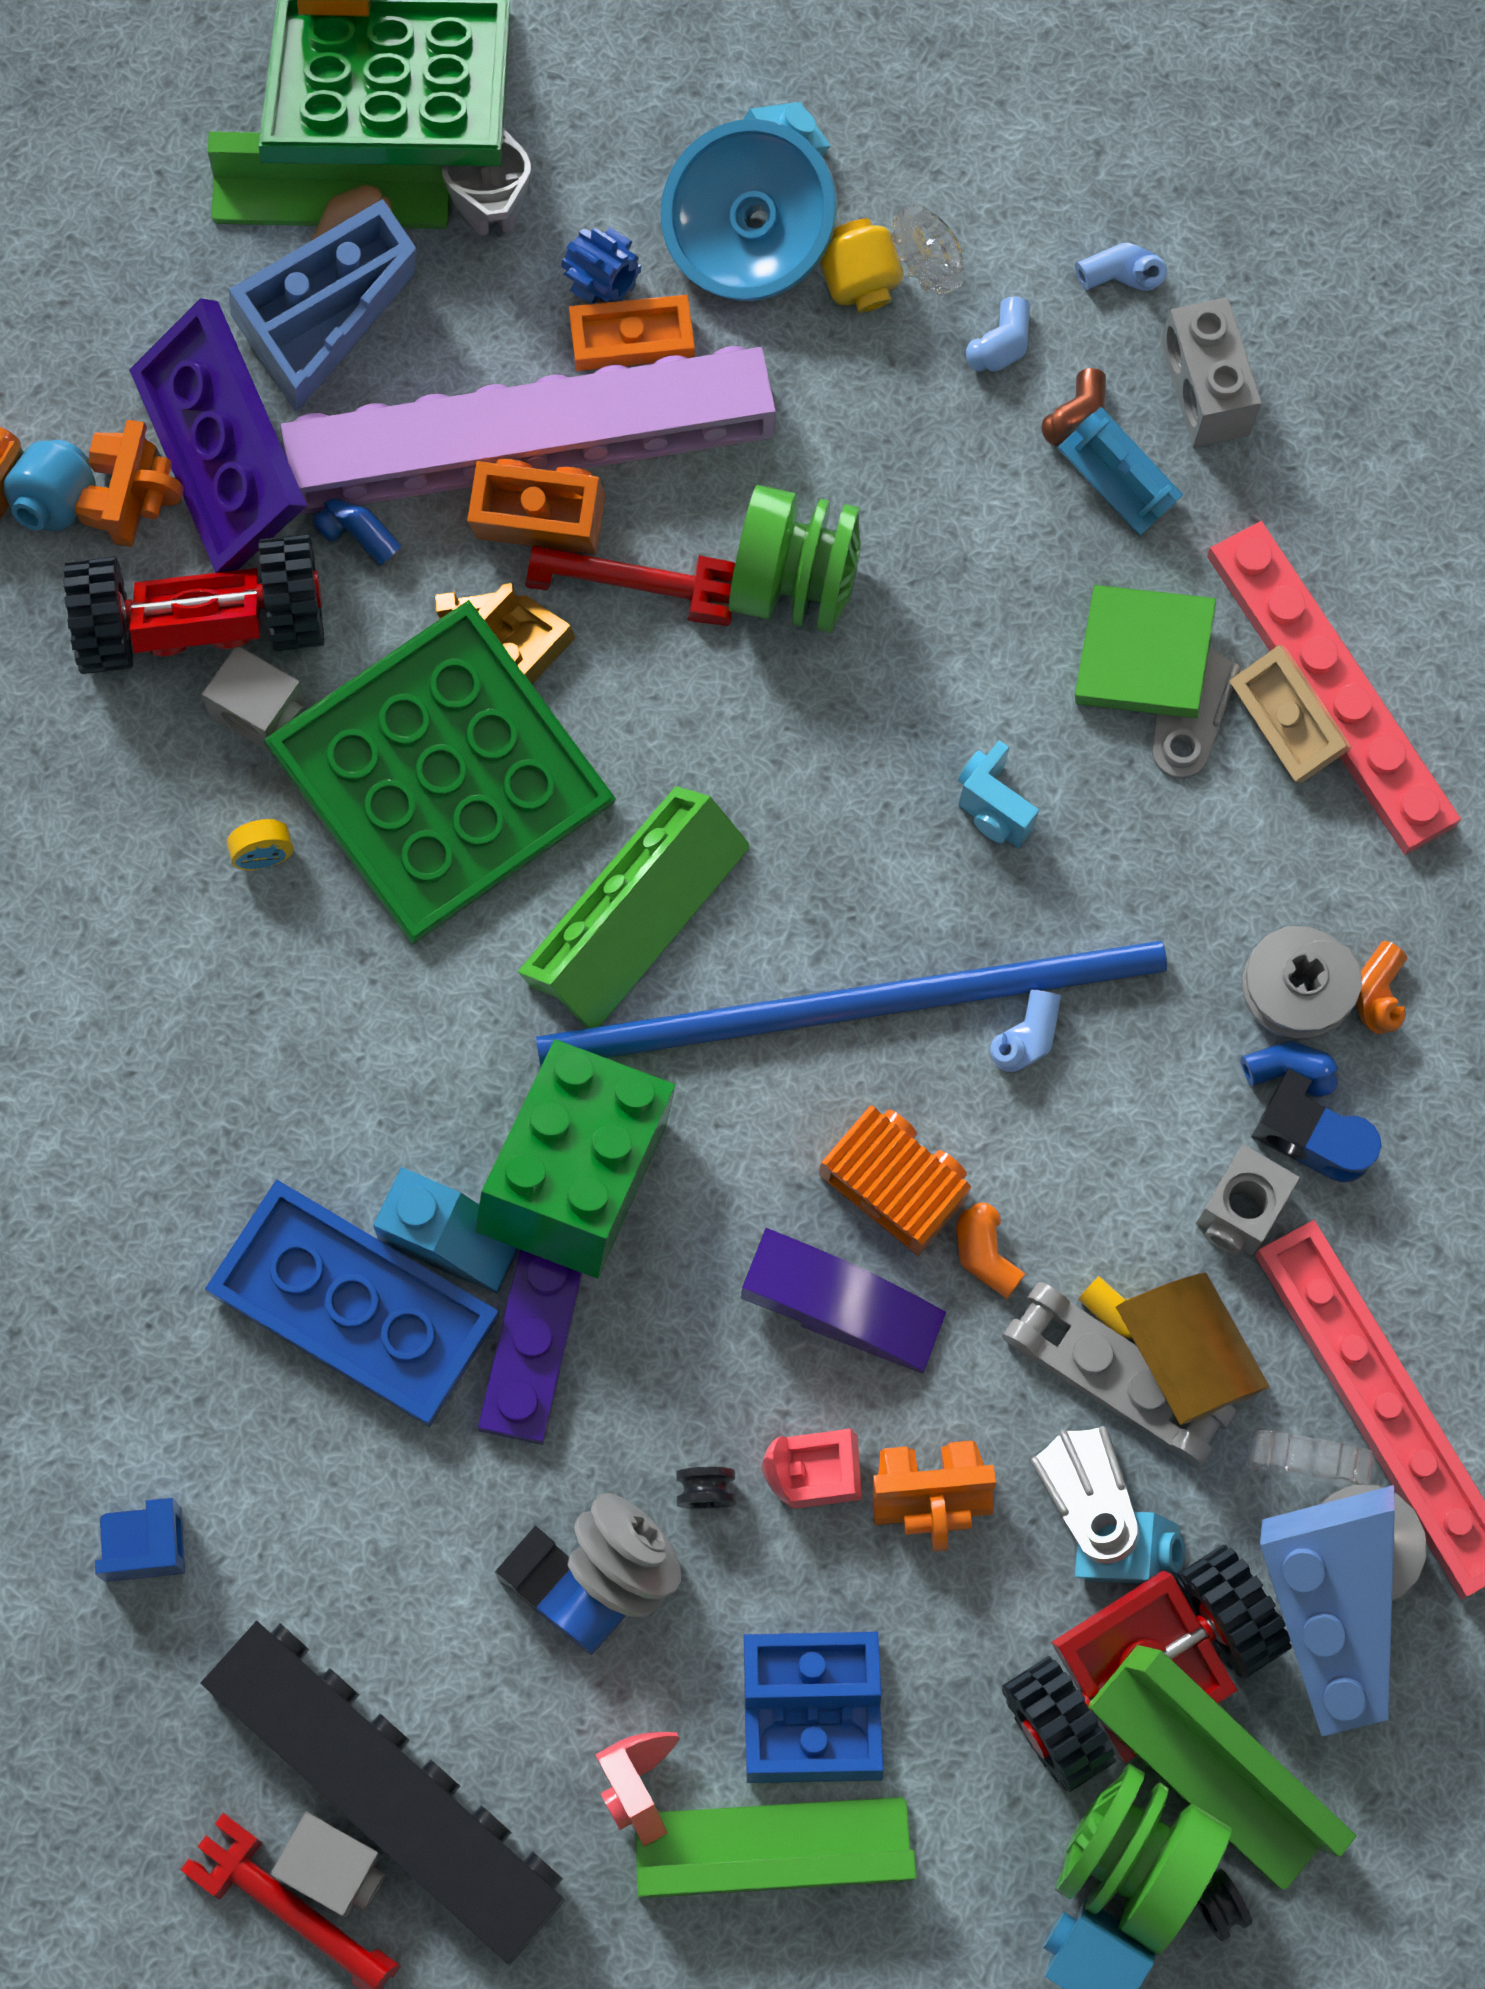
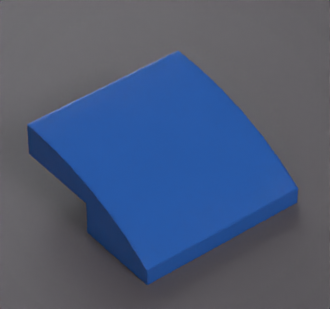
[743,1632,884,1783]

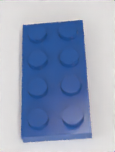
[205,1179,500,1428]

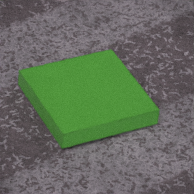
[1075,585,1216,718]

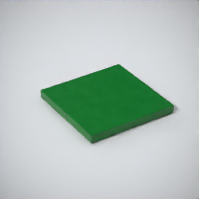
[259,0,510,166]
[264,600,616,945]

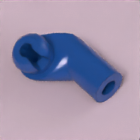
[312,498,402,566]
[1241,1041,1338,1097]

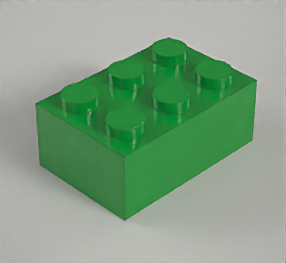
[476,1039,676,1279]

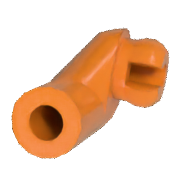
[1356,941,1408,1034]
[956,1202,1026,1300]

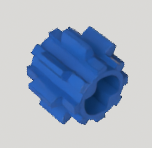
[561,227,641,304]

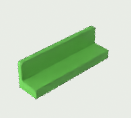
[207,131,450,229]
[517,786,749,1028]
[1088,1645,1357,1889]
[635,1797,916,1898]

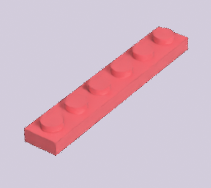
[1207,520,1461,855]
[1255,1220,1485,1600]

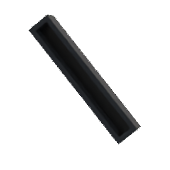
[200,1620,565,1965]

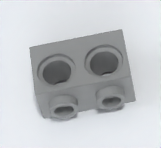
[1160,297,1262,447]

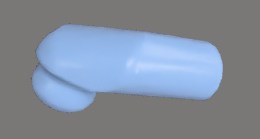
[966,297,1030,372]

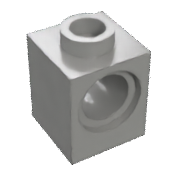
[202,647,306,752]
[1196,1144,1300,1256]
[270,1812,386,1918]

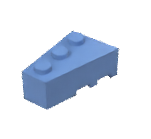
[228,199,416,412]
[1260,1485,1395,1737]

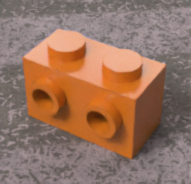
[467,459,606,555]

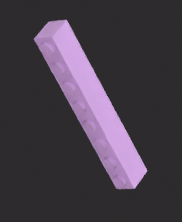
[281,346,776,515]

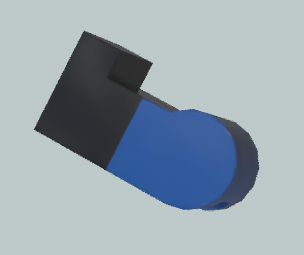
[1251,1069,1382,1183]
[495,1525,626,1655]

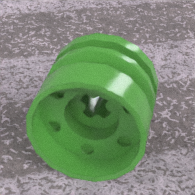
[729,484,862,634]
[1055,1764,1232,1955]

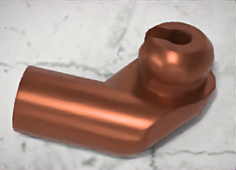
[1041,368,1106,446]

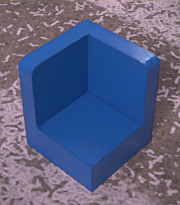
[95,1498,185,1582]

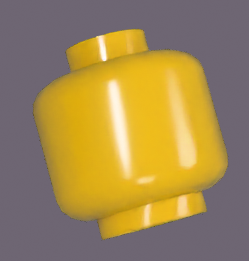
[820,218,904,313]

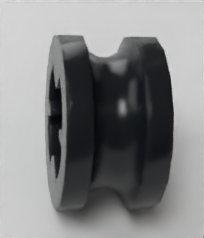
[676,1467,736,1509]
[1197,1869,1252,1941]

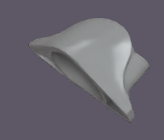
[442,129,531,236]

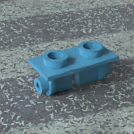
[1057,407,1184,536]

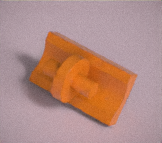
[75,420,184,547]
[872,1440,996,1552]

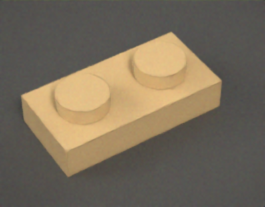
[1229,645,1352,784]

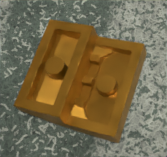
[1116,1272,1270,1425]

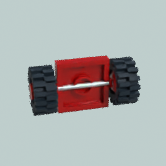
[63,534,324,674]
[1002,1544,1292,1793]

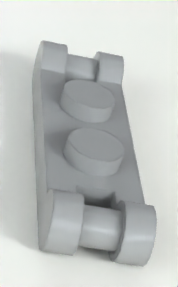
[1002,1282,1237,1468]

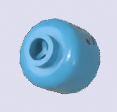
[3,440,96,532]

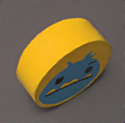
[227,819,294,871]

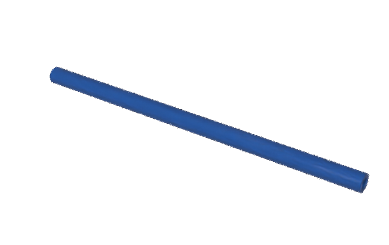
[536,941,1167,1068]

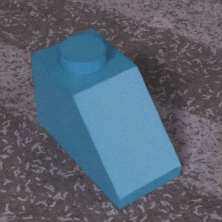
[373,1167,518,1294]

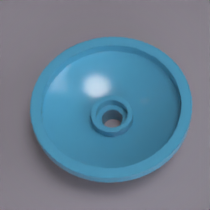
[660,119,838,301]

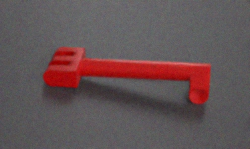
[525,545,735,626]
[180,1812,401,1989]

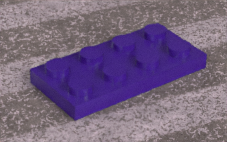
[129,298,307,573]

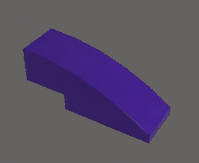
[741,1228,946,1374]

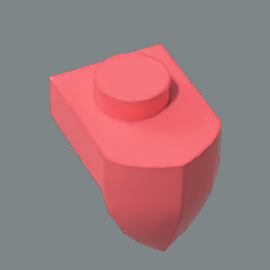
[762,1429,862,1509]
[595,1732,680,1847]

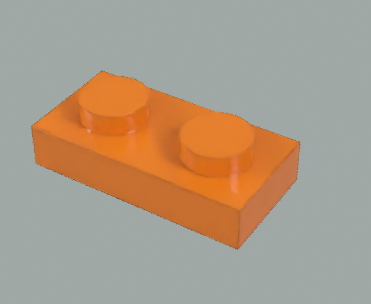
[569,294,695,371]

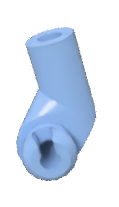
[1075,243,1167,291]
[990,990,1061,1072]

